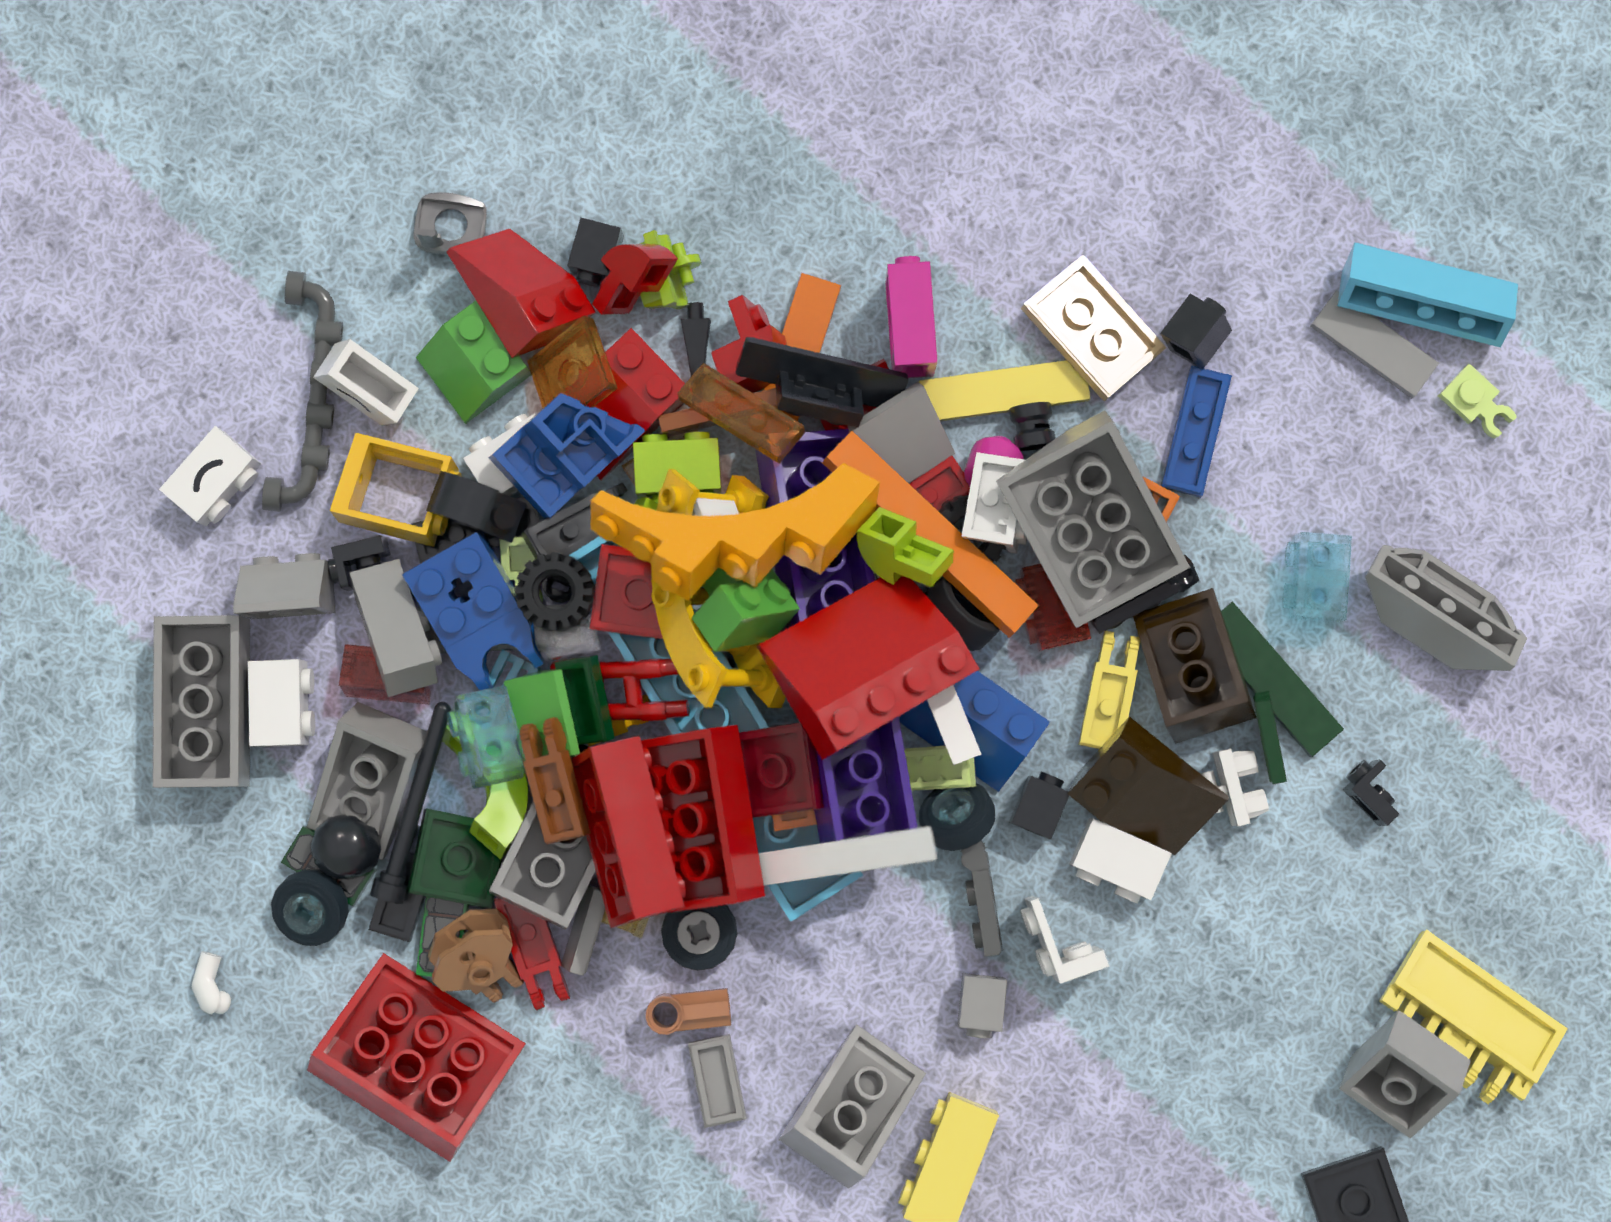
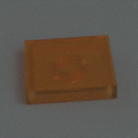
[527,316,618,408]

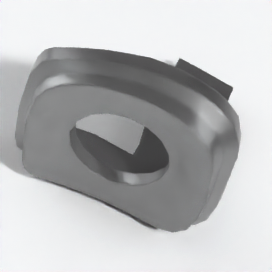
[413,192,487,254]

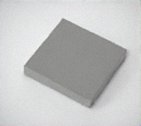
[847,382,956,483]

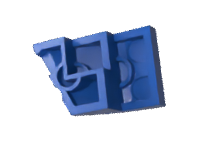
[488,393,645,519]

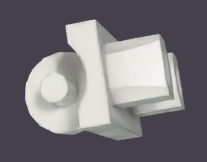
[1201,749,1269,827]

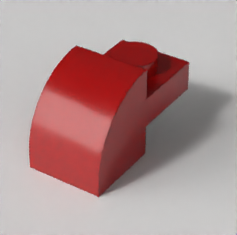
[592,244,678,315]

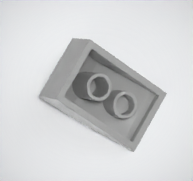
[307,702,427,860]
[779,1025,926,1189]

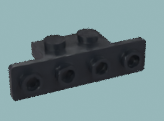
[735,337,908,428]

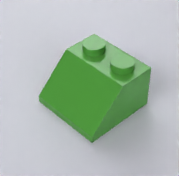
[416,301,532,424]

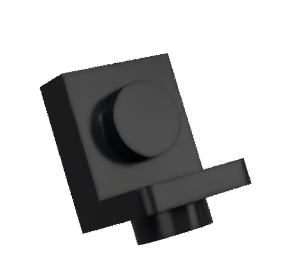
[328,535,391,591]
[1343,759,1400,826]

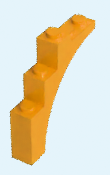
[590,463,880,601]

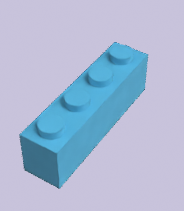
[1337,242,1518,348]

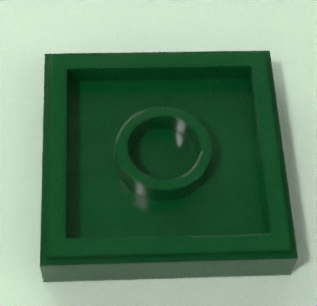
[407,808,502,909]

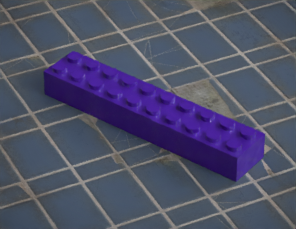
[755,429,918,844]

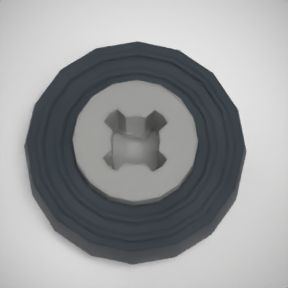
[661,905,738,971]

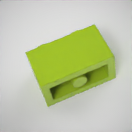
[633,432,722,498]

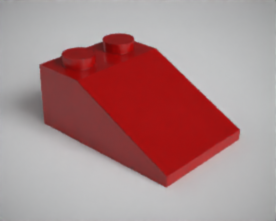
[446,228,596,358]
[567,328,692,481]

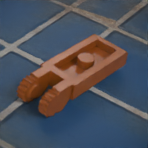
[519,717,591,845]

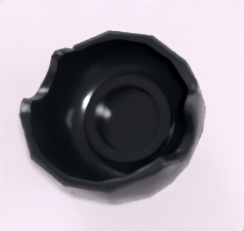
[310,814,382,880]

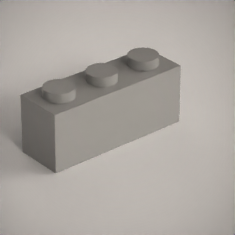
[349,559,442,697]

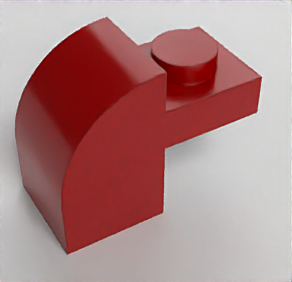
[711,295,787,397]

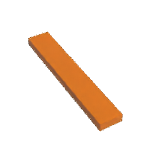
[822,431,1039,638]

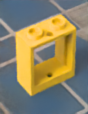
[330,432,461,547]

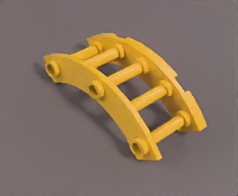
[651,469,786,708]

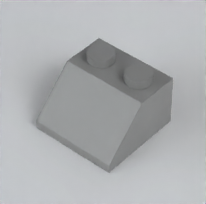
[233,553,336,619]

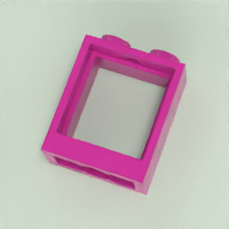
[885,256,938,378]

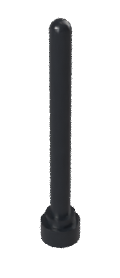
[370,702,451,904]

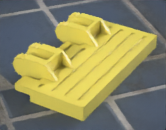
[1379,930,1567,1105]

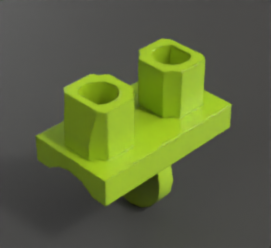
[640,230,702,310]

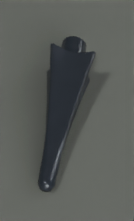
[680,302,711,408]

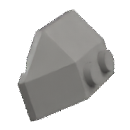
[1365,545,1527,671]

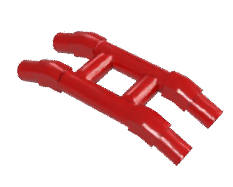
[550,658,689,721]

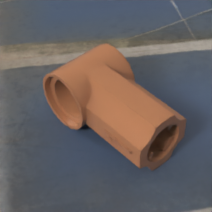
[645,988,731,1035]

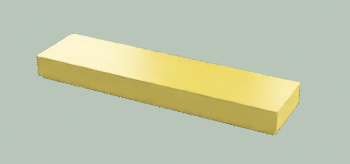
[919,360,1090,422]

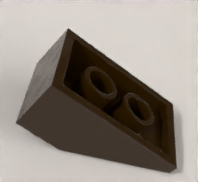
[1133,588,1257,744]
[1067,716,1229,855]

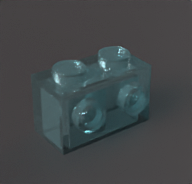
[1282,532,1352,623]
[447,685,525,789]

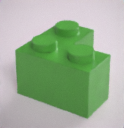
[692,568,800,652]

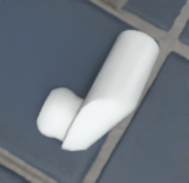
[192,951,231,1015]

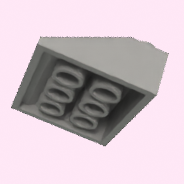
[996,410,1190,628]

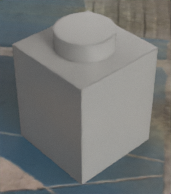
[957,973,1007,1038]

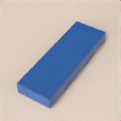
[1161,365,1232,498]

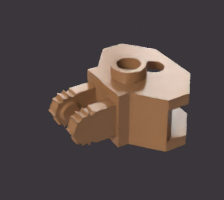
[428,909,524,1003]

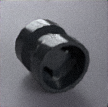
[1009,402,1056,451]

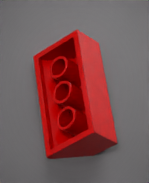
[571,736,686,928]

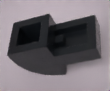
[426,471,527,543]

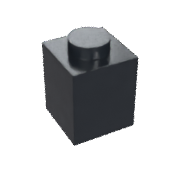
[567,217,624,287]
[1160,294,1232,370]
[1009,771,1069,840]

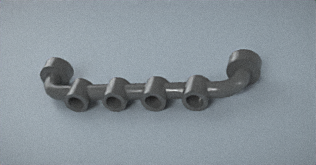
[262,271,343,512]

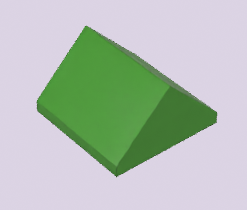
[504,669,580,764]

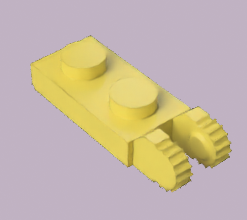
[1078,630,1140,749]

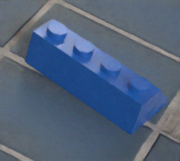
[899,671,1050,792]

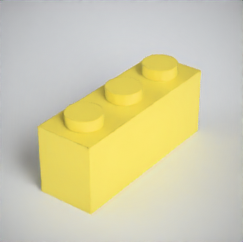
[898,1092,999,1222]

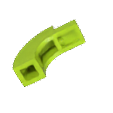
[442,716,528,860]

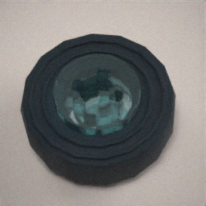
[919,783,995,851]
[271,870,349,946]

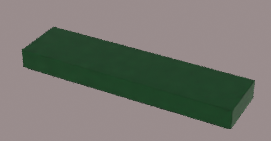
[1221,601,1344,757]

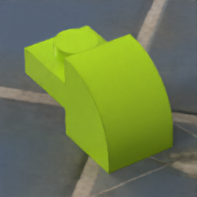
[857,507,954,587]

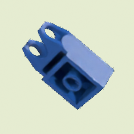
[402,531,545,697]

